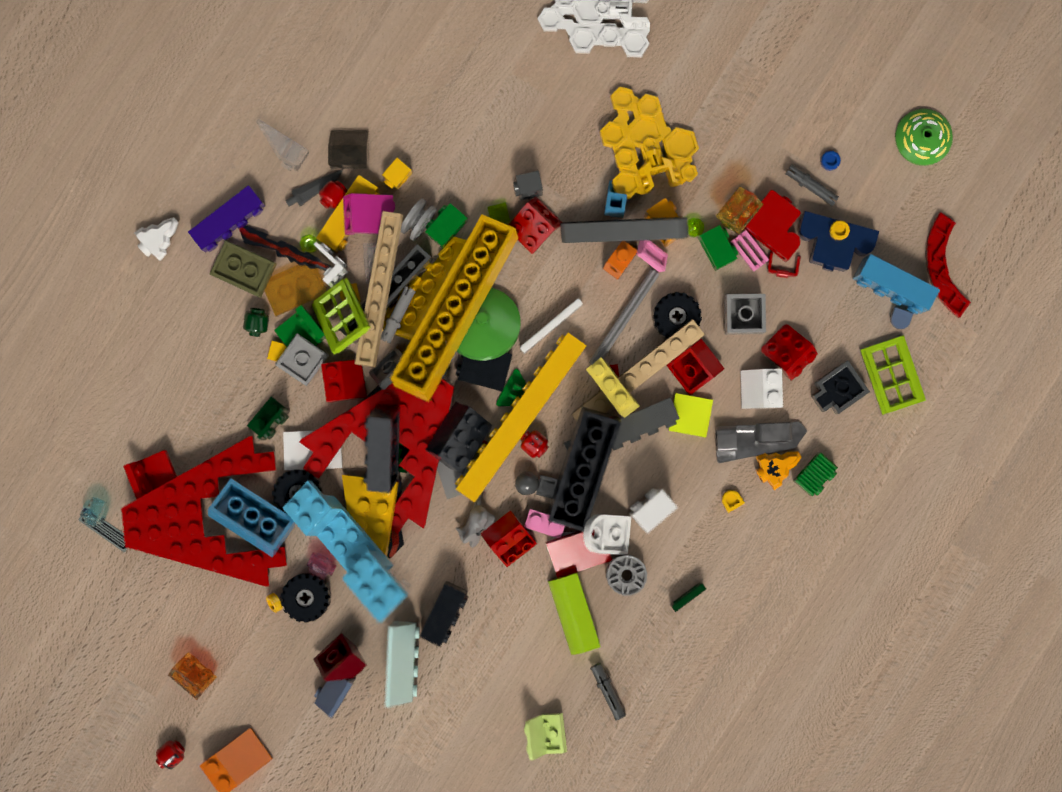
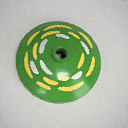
[895,109,953,166]

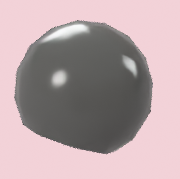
[515,472,539,495]

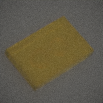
[264,260,327,317]

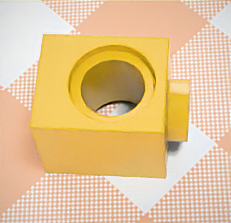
[382,158,413,190]

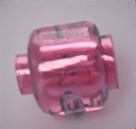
[306,550,337,579]

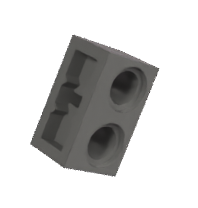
[513,171,543,201]

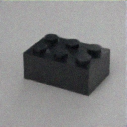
[425,401,493,474]
[419,581,469,647]

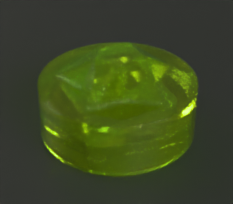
[688,218,704,238]

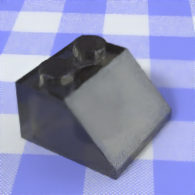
[328,130,369,169]

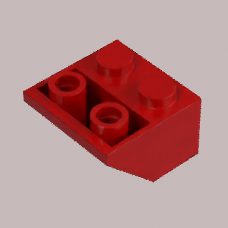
[481,510,537,567]

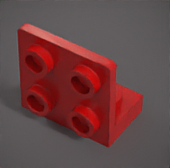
[508,197,563,254]
[123,450,177,499]

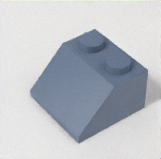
[314,678,356,718]

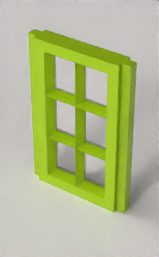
[311,278,371,355]
[860,335,926,415]

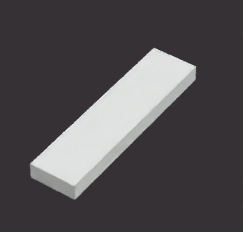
[520,299,583,354]

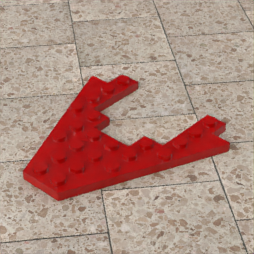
[299,378,455,534]
[121,436,287,587]

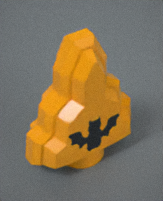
[756,451,802,490]

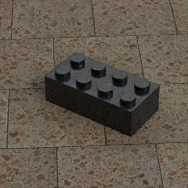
[364,404,400,493]

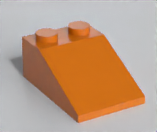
[199,727,273,792]

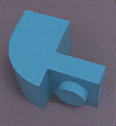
[604,180,627,218]

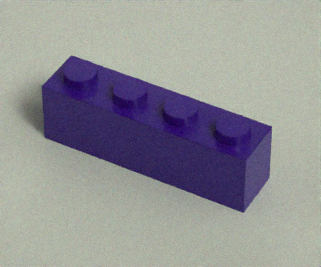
[188,185,265,252]

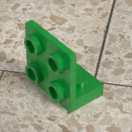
[274,305,326,346]

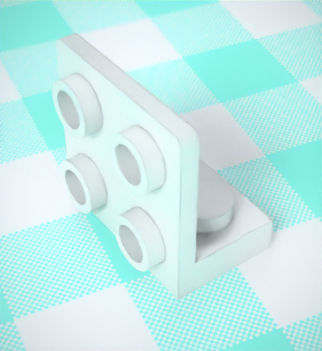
[314,242,348,288]

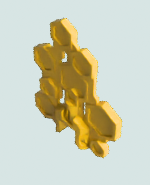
[599,87,699,199]

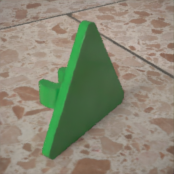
[496,369,527,407]

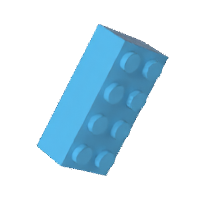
[853,254,940,315]
[208,479,295,557]

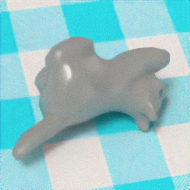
[456,494,496,548]

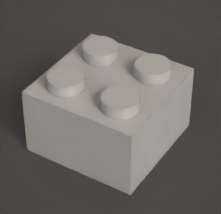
[724,294,766,335]

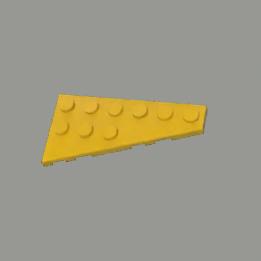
[382,237,467,340]
[342,475,399,557]

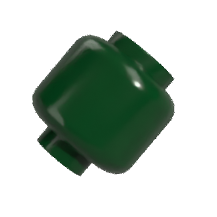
[243,308,269,337]

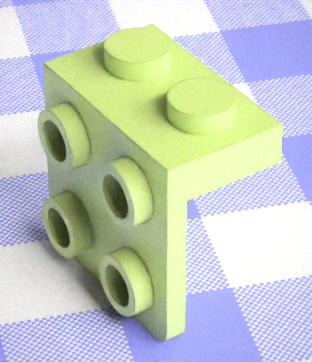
[524,713,567,760]

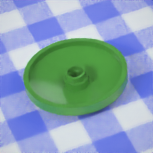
[457,288,521,361]

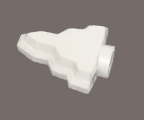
[134,217,179,261]

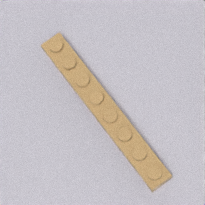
[355,211,403,367]
[572,319,705,421]

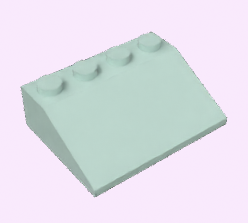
[385,621,420,707]

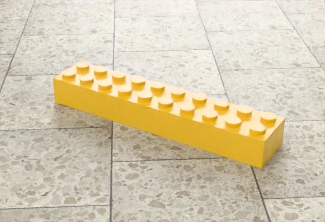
[390,214,518,402]

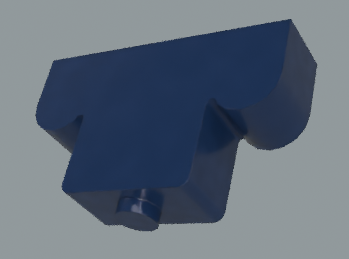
[798,211,879,272]

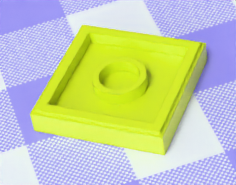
[668,393,713,438]

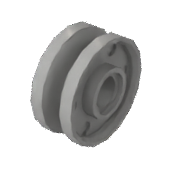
[400,198,437,241]
[606,555,647,596]

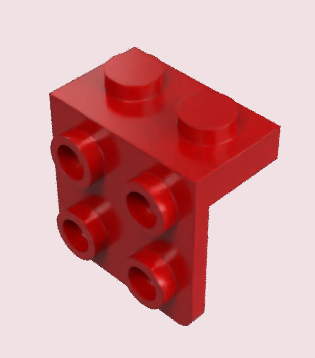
[761,324,818,381]

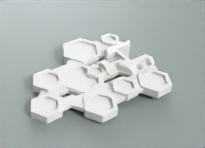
[538,0,650,57]

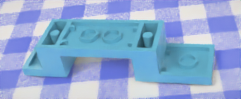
[283,481,408,622]

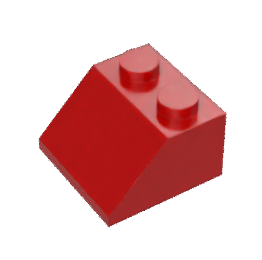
[666,339,725,396]
[321,360,367,403]

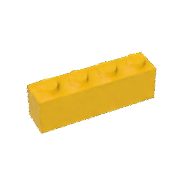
[316,175,380,253]

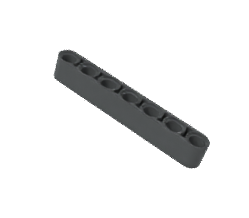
[560,217,689,243]

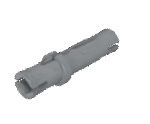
[381,286,416,344]

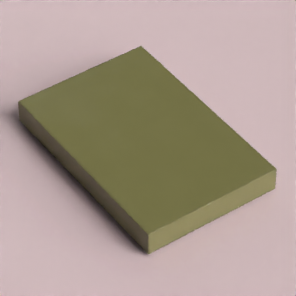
[210,240,277,298]

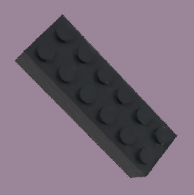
[547,406,621,531]

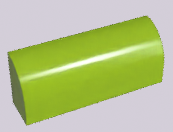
[548,572,601,655]

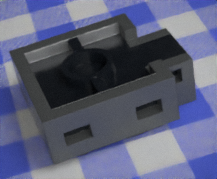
[811,361,870,414]

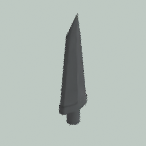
[285,169,343,207]

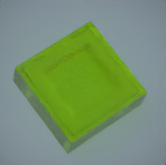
[487,202,510,223]

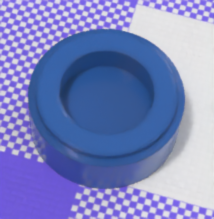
[820,151,841,171]

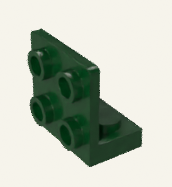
[247,396,290,440]

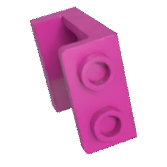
[343,193,395,235]

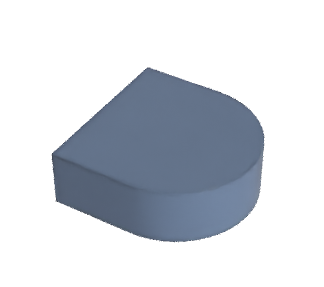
[890,307,913,329]

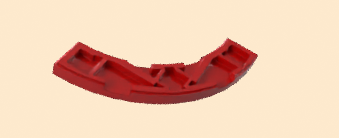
[926,212,971,318]

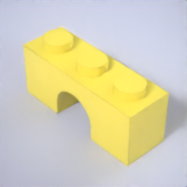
[586,358,640,418]

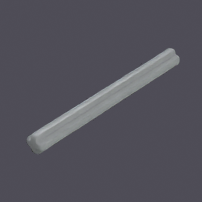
[589,269,659,365]

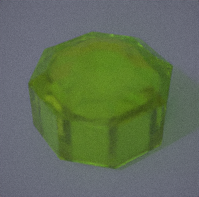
[299,234,319,254]

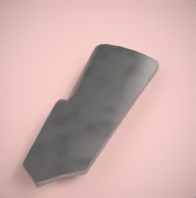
[715,422,807,463]

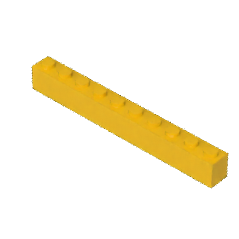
[455,333,587,503]

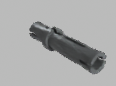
[785,164,839,206]
[590,663,626,721]

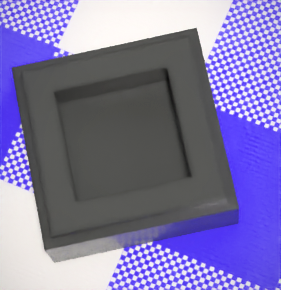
[536,475,558,499]

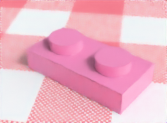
[524,509,565,538]

